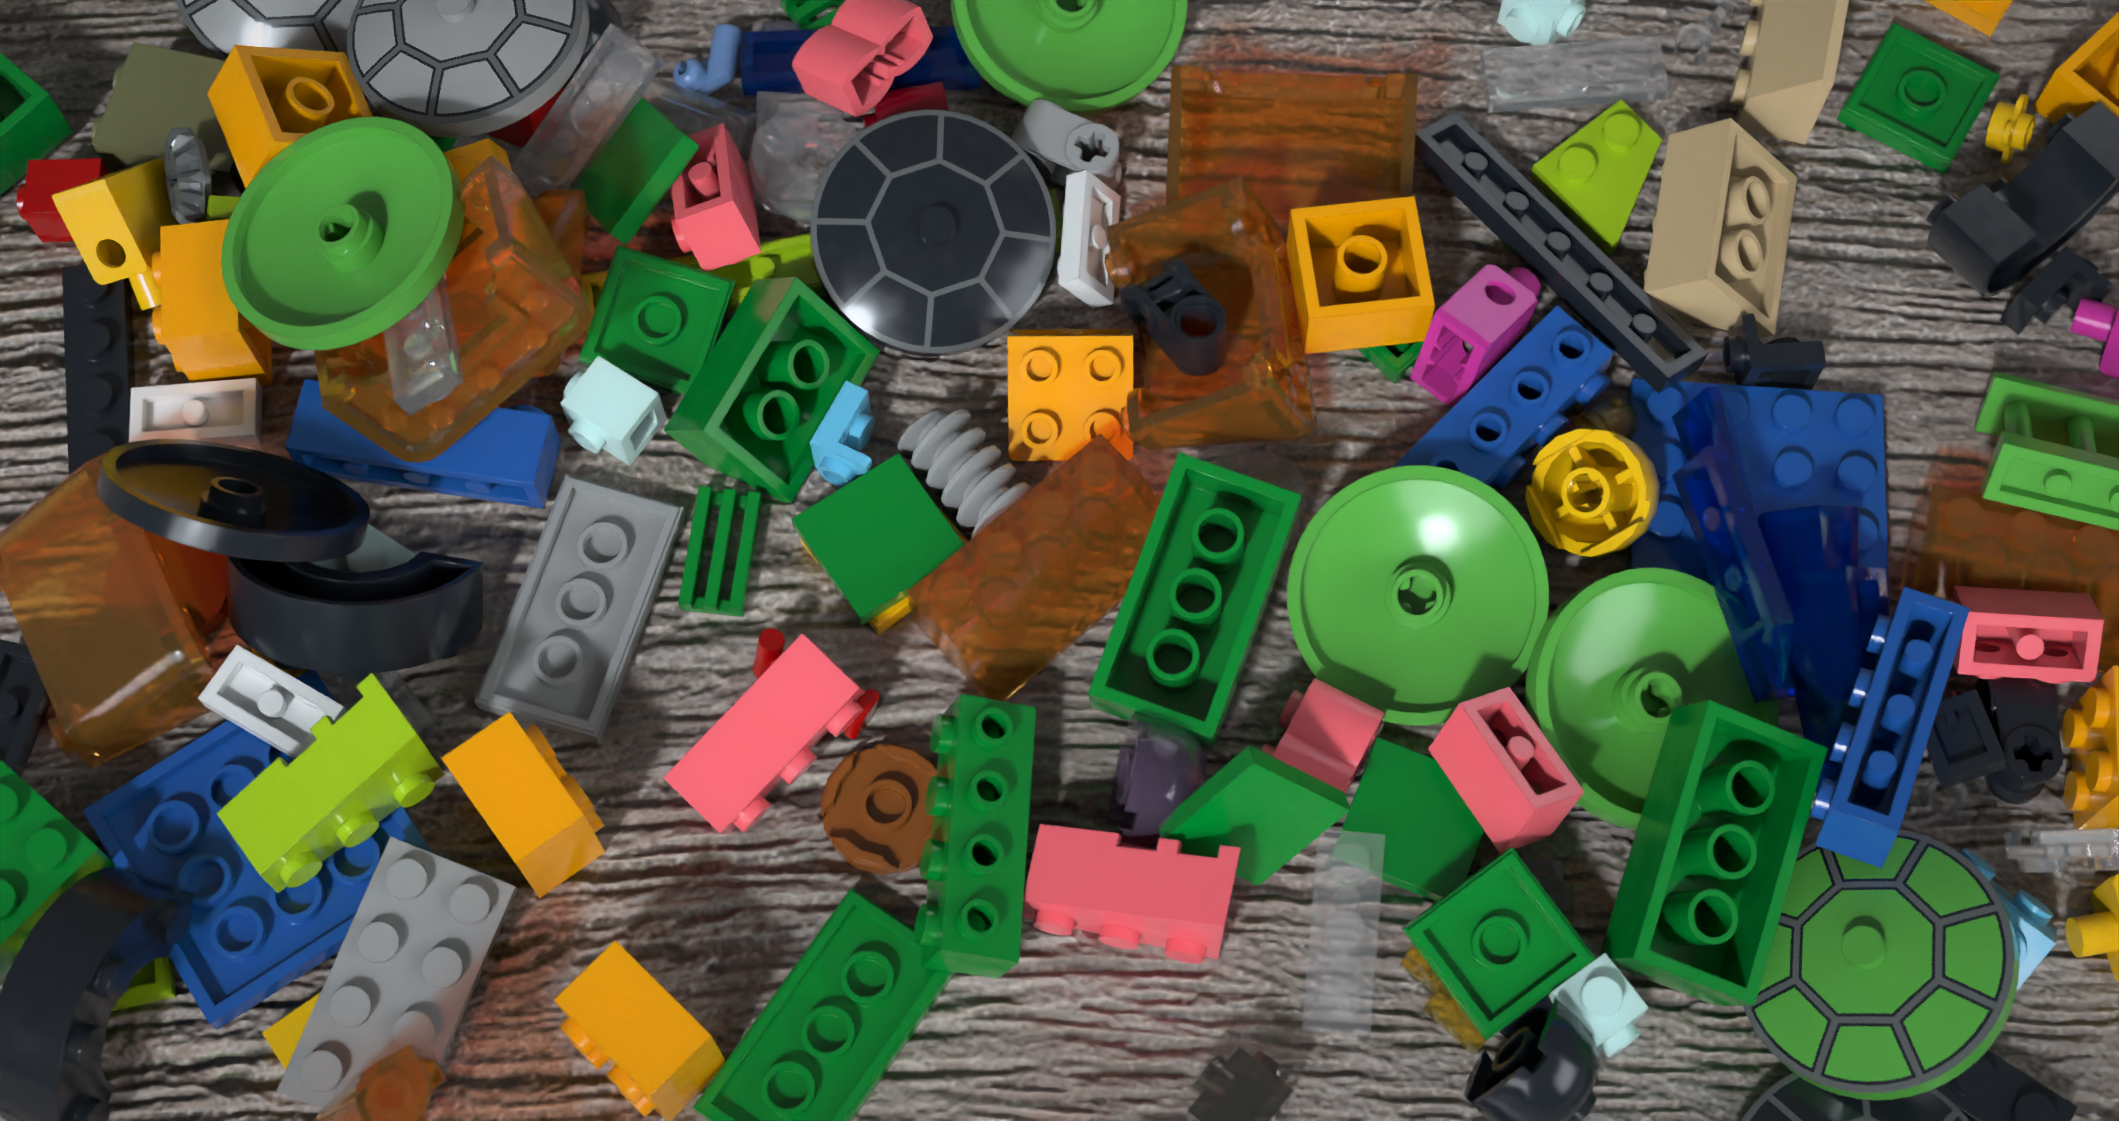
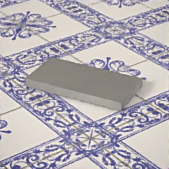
[474,474,686,744]

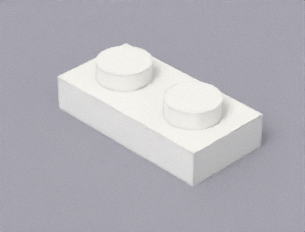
[1057,170,1121,309]
[129,378,263,446]
[198,645,347,759]

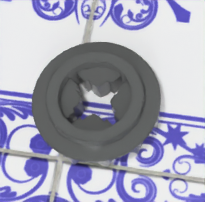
[163,127,212,224]

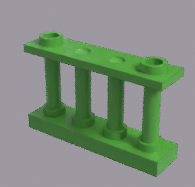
[1974,371,2119,531]

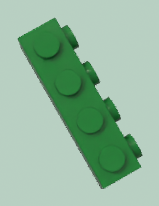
[914,694,1036,979]

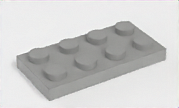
[277,836,518,1121]

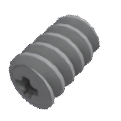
[897,408,1032,546]

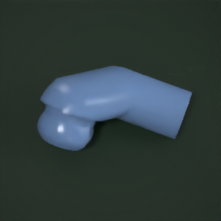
[673,24,743,98]

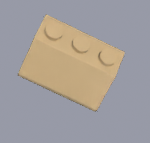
[1729,0,1849,144]
[1643,118,1797,337]

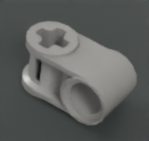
[1010,99,1122,191]

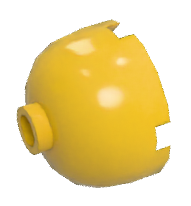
[1525,429,1660,557]

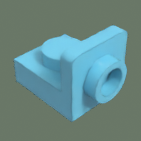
[810,381,875,488]

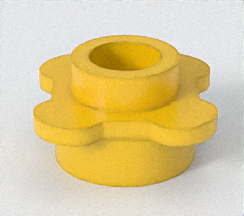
[1985,93,2036,165]

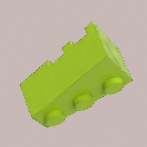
[216,673,445,893]

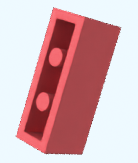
[663,633,865,834]

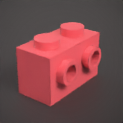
[669,123,761,272]
[1952,586,2104,684]
[1428,687,1585,854]

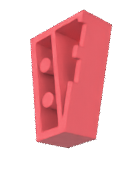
[1023,824,1241,964]

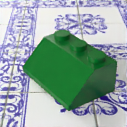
[664,277,880,503]

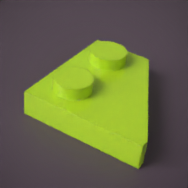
[1530,99,1662,256]

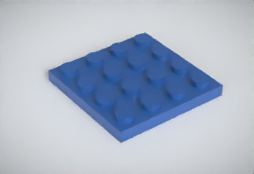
[1627,378,1890,636]
[83,670,433,1030]

